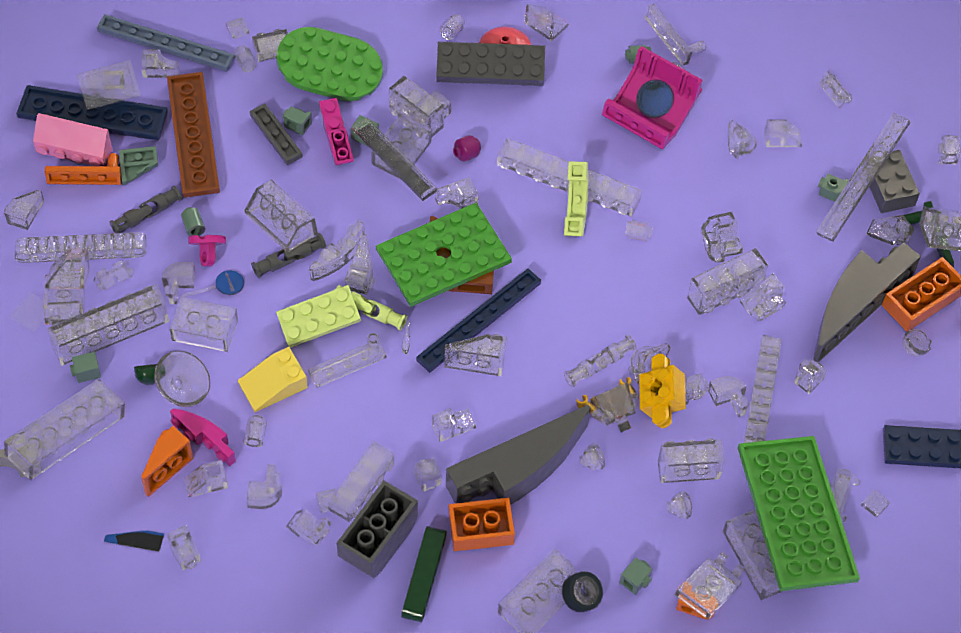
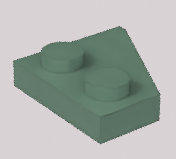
[119,146,158,185]

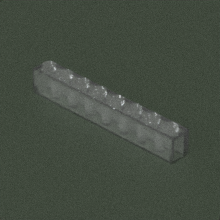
[497,138,642,217]

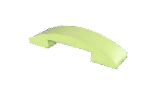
[564,161,588,237]

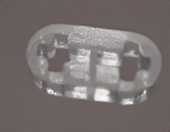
[751,294,786,321]

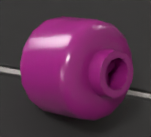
[453,135,481,162]

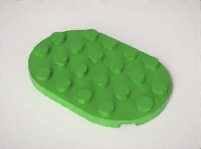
[276,27,383,101]

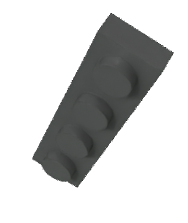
[249,104,303,165]

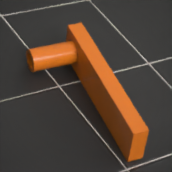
[44,153,122,185]

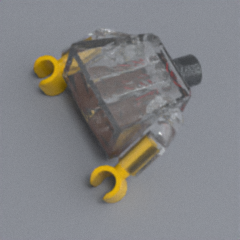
[576,377,638,432]

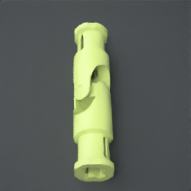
[335,285,408,331]

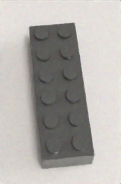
[436,42,545,86]

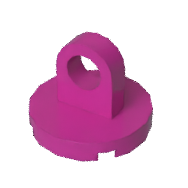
[188,235,226,267]

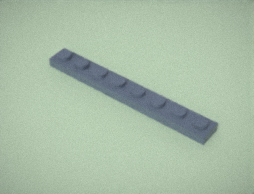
[97,14,235,72]

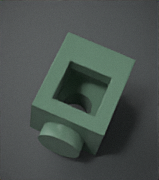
[282,106,312,136]
[818,174,849,203]

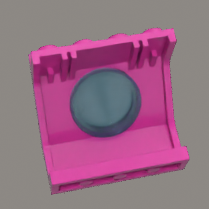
[602,46,703,149]

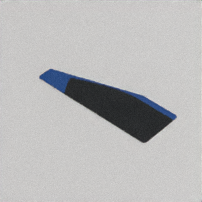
[104,530,164,552]

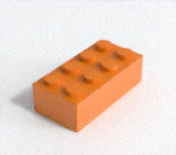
[882,257,961,332]

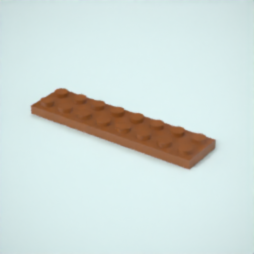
[167,72,220,198]

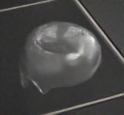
[902,328,932,357]

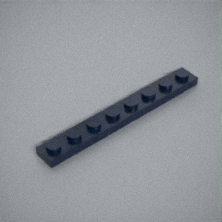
[416,268,541,373]

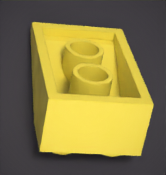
[237,347,308,412]

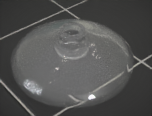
[154,351,210,407]

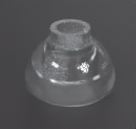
[580,443,605,470]
[667,491,692,519]

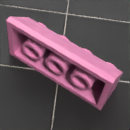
[33,113,113,166]

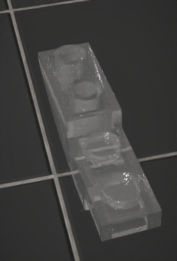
[309,220,365,281]

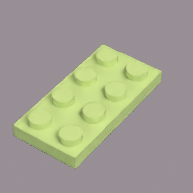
[276,285,362,348]

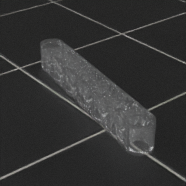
[15,232,147,263]
[744,335,782,443]

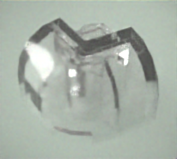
[701,212,743,262]

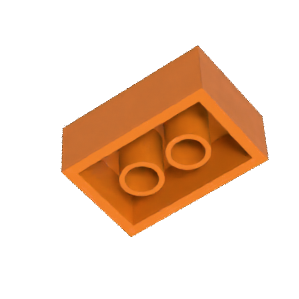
[448,498,515,552]

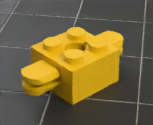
[639,354,686,428]

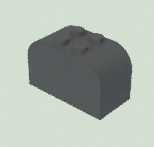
[337,480,418,578]

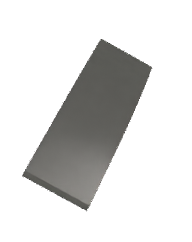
[812,242,921,365]
[446,405,590,505]

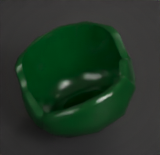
[134,364,164,385]

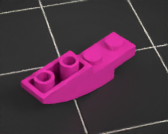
[319,98,354,165]
[170,409,236,466]

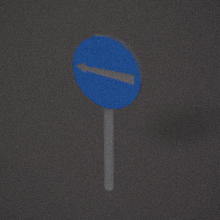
[181,270,244,297]

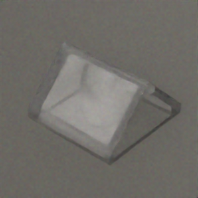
[525,4,569,41]

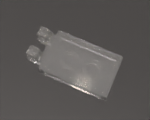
[674,551,745,619]

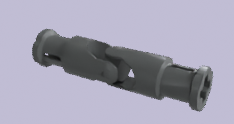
[109,186,182,236]
[251,233,326,278]

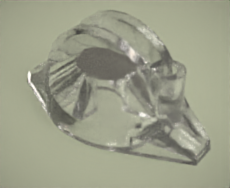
[728,120,757,159]
[628,344,671,385]

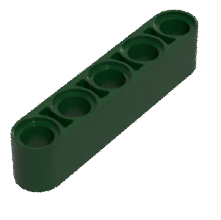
[401,526,447,622]

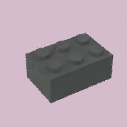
[862,150,920,213]

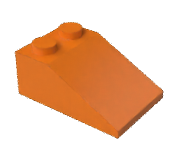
[141,426,193,497]

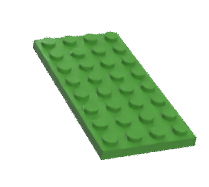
[737,436,860,591]

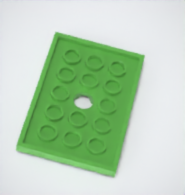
[376,203,512,307]

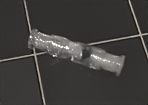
[564,335,637,387]

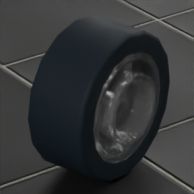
[562,571,603,612]

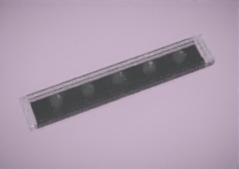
[353,118,437,201]

